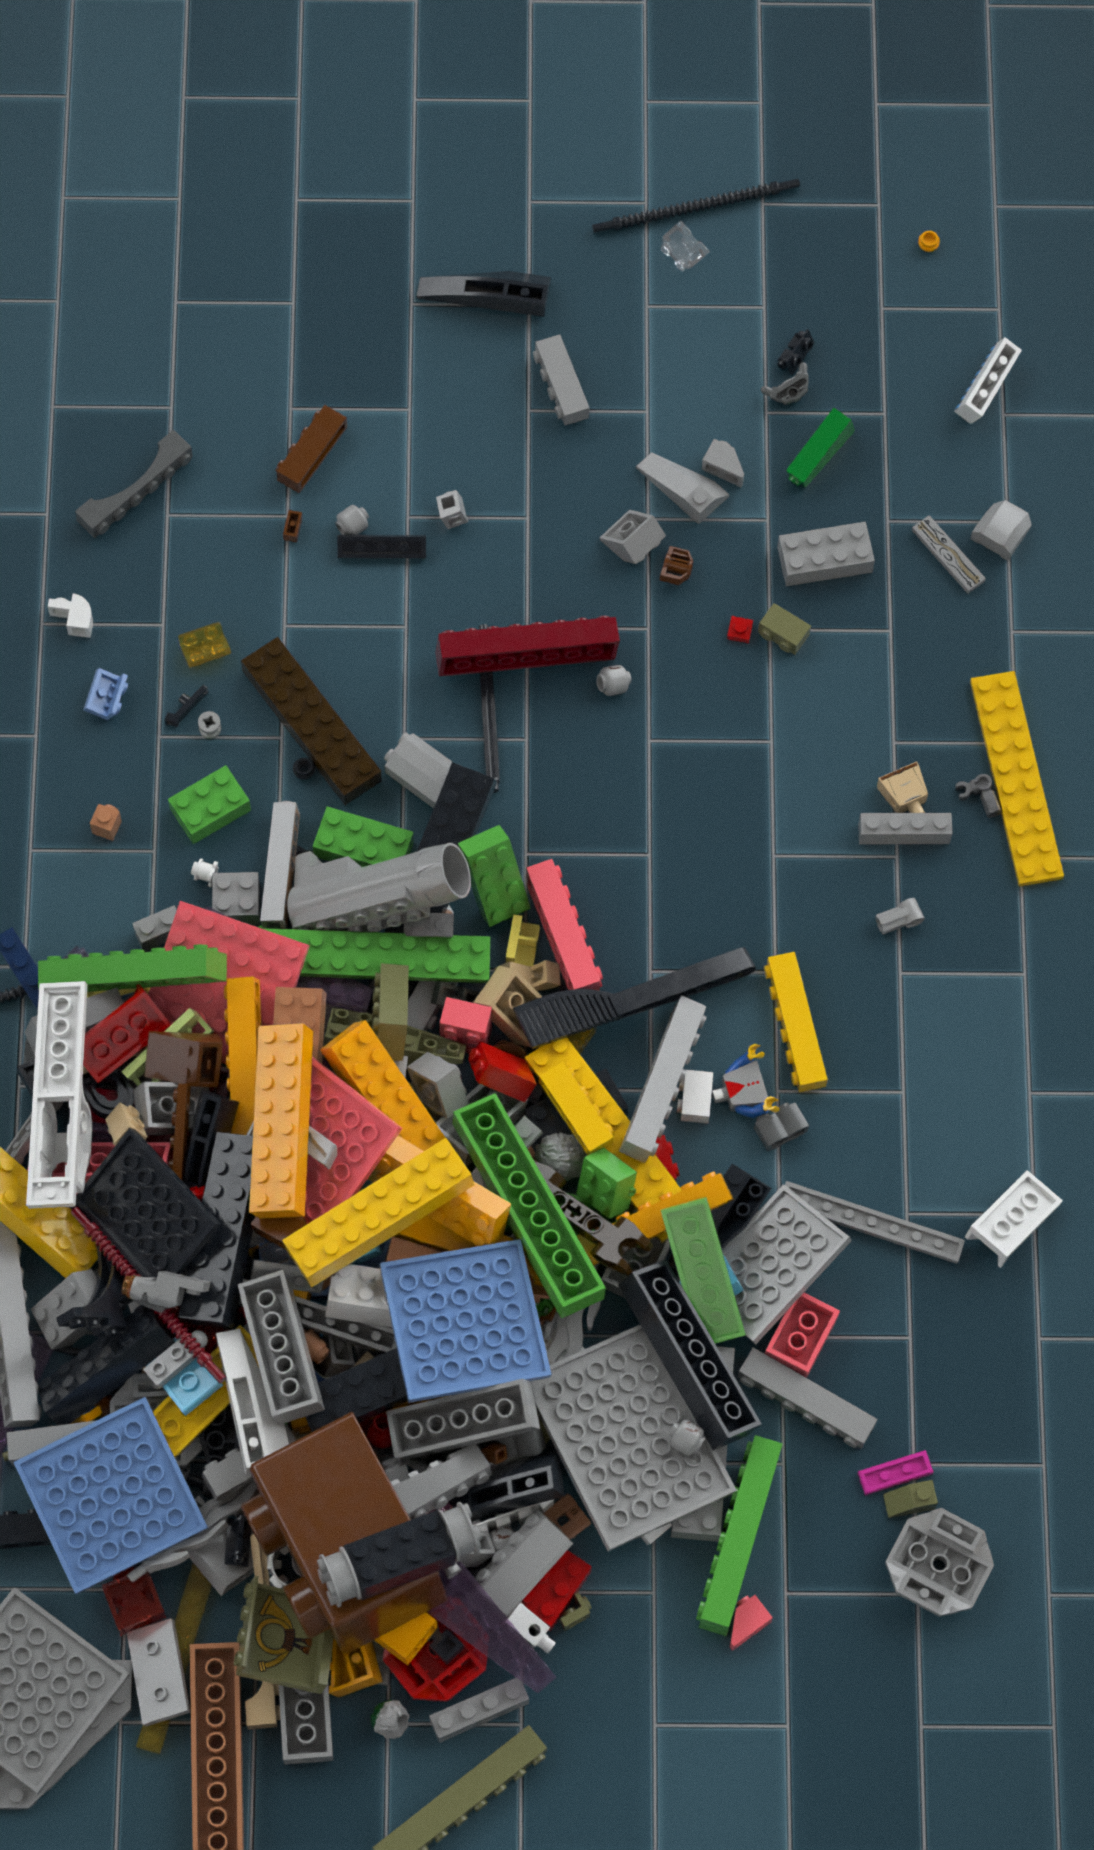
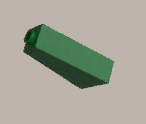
[786,408,855,488]

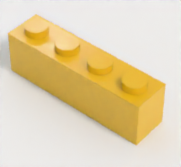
[539,1061,615,1155]

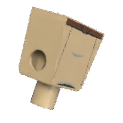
[877,762,928,813]

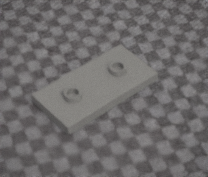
[127,1618,191,1726]

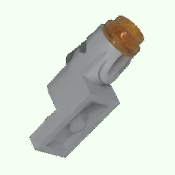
[122,1271,211,1312]

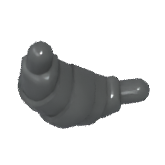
[760,362,809,405]

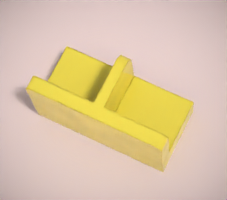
[506,914,540,967]

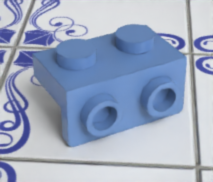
[83,668,128,720]

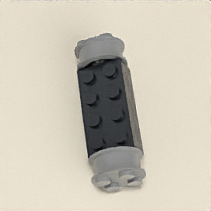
[317,1502,482,1608]

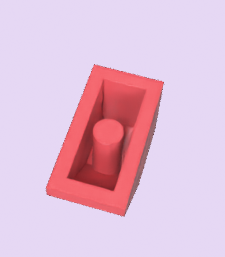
[730,1595,773,1651]

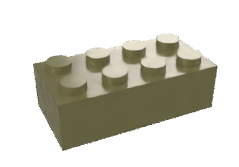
[372,963,409,1061]

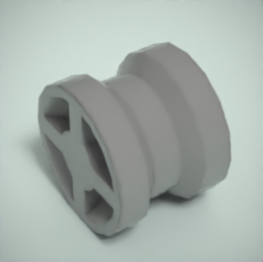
[198,711,221,739]

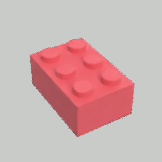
[440,997,492,1054]
[765,1293,840,1378]

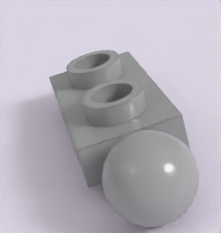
[143,1330,208,1389]

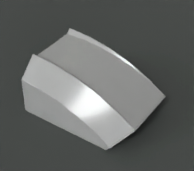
[970,500,1032,561]

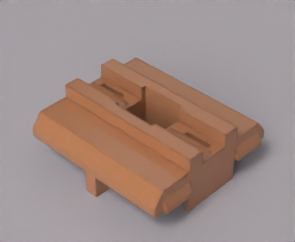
[543,1494,591,1540]

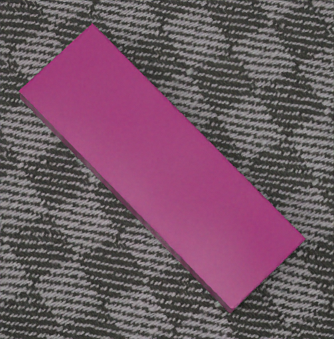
[857,1450,934,1496]

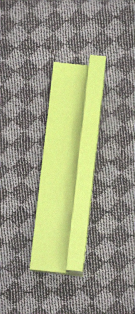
[122,1008,214,1086]

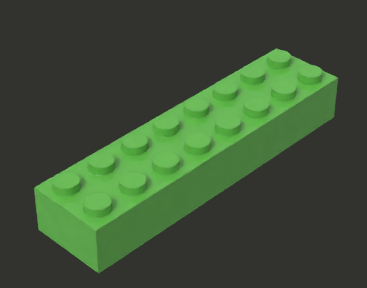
[38,944,227,992]
[696,1435,783,1636]

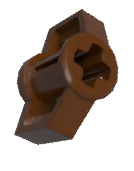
[659,546,694,585]

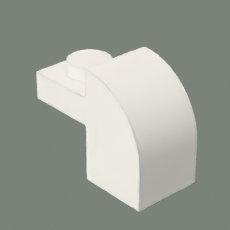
[48,593,93,638]

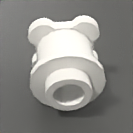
[191,859,219,887]

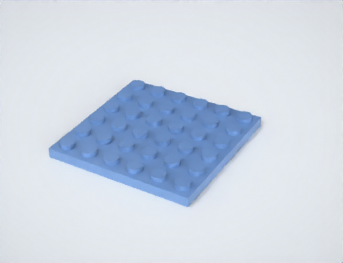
[379,1239,552,1403]
[13,1397,209,1595]

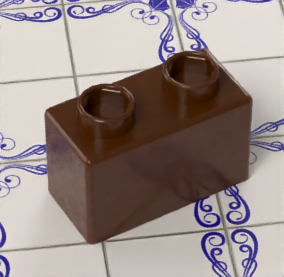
[241,1412,447,1653]

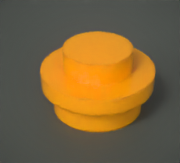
[918,231,940,252]

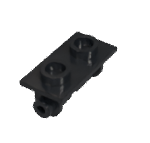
[777,329,815,376]
[224,1514,251,1567]

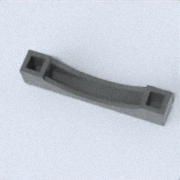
[75,430,193,538]

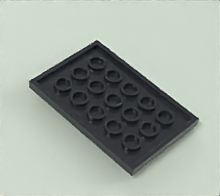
[76,1128,221,1277]

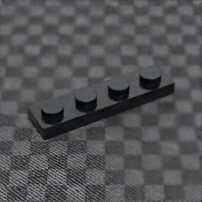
[337,535,426,558]

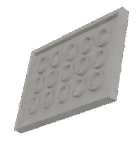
[722,1184,852,1345]

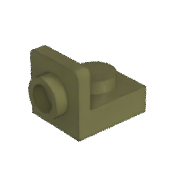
[560,1592,592,1631]

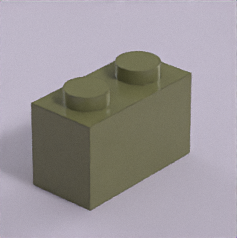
[758,603,811,655]

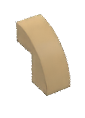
[495,960,560,991]

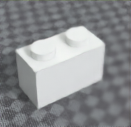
[677,1070,713,1123]

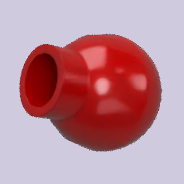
[367,1414,392,1449]

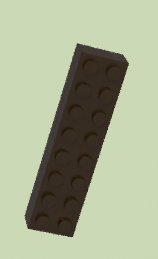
[241,637,382,805]

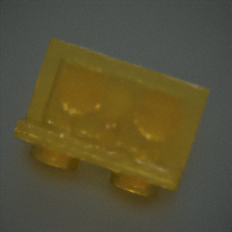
[178,622,231,668]

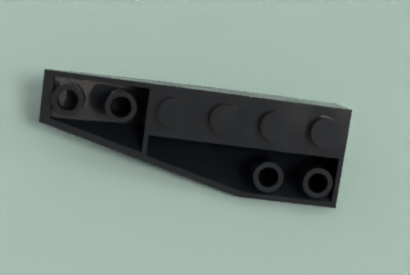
[416,271,551,317]
[183,1089,239,1200]
[667,1164,772,1281]
[429,1450,565,1521]

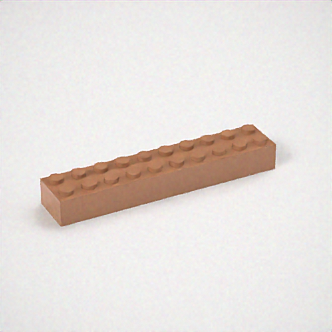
[190,1642,244,1850]

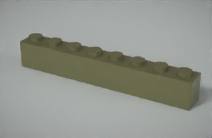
[372,1725,547,1850]

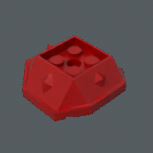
[383,1597,490,1702]

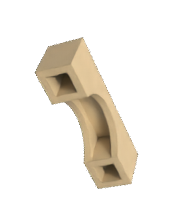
[245,1681,281,1730]

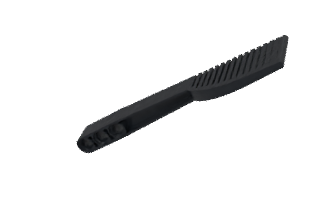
[513,947,756,1049]

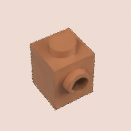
[90,804,122,841]

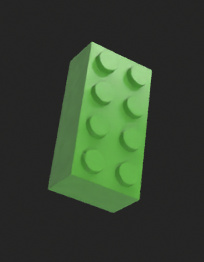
[313,807,414,867]
[458,825,531,927]

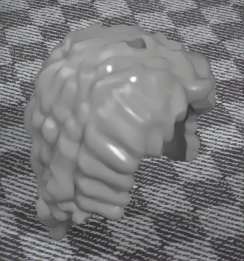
[534,1132,587,1181]

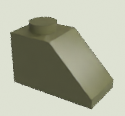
[883,1480,938,1518]

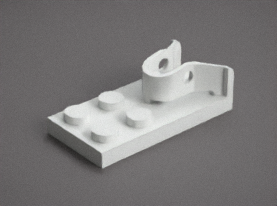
[965,1170,1063,1268]

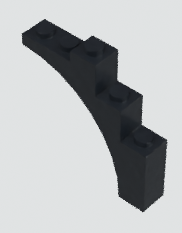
[56,1229,139,1339]

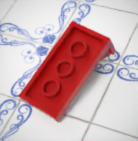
[83,984,171,1083]

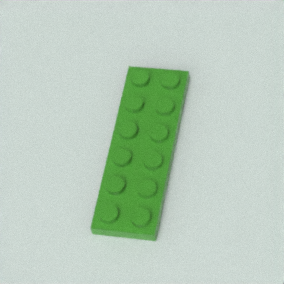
[660,1197,746,1343]

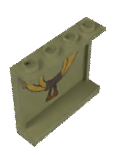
[234,1576,334,1694]

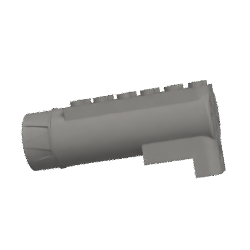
[287,843,471,932]

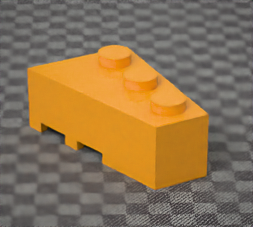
[329,1639,383,1698]

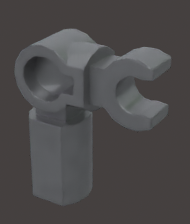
[955,774,1002,818]

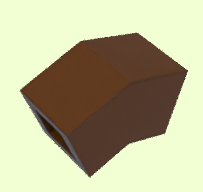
[480,1441,508,1465]

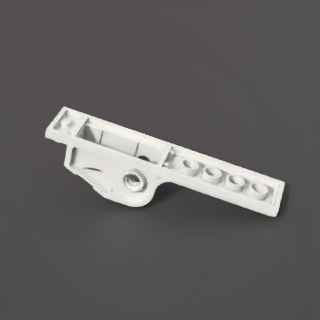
[26,981,92,1209]

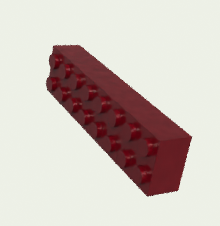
[435,615,620,677]

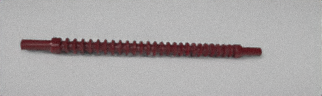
[70,1207,226,1384]

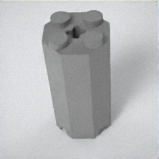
[384,732,452,808]

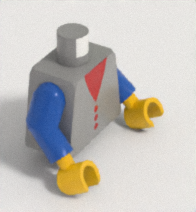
[712,1044,779,1118]

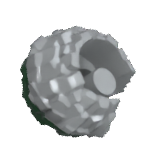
[370,1699,409,1739]

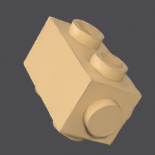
[105,1103,147,1146]

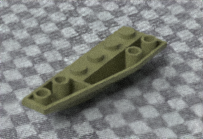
[322,1008,466,1066]

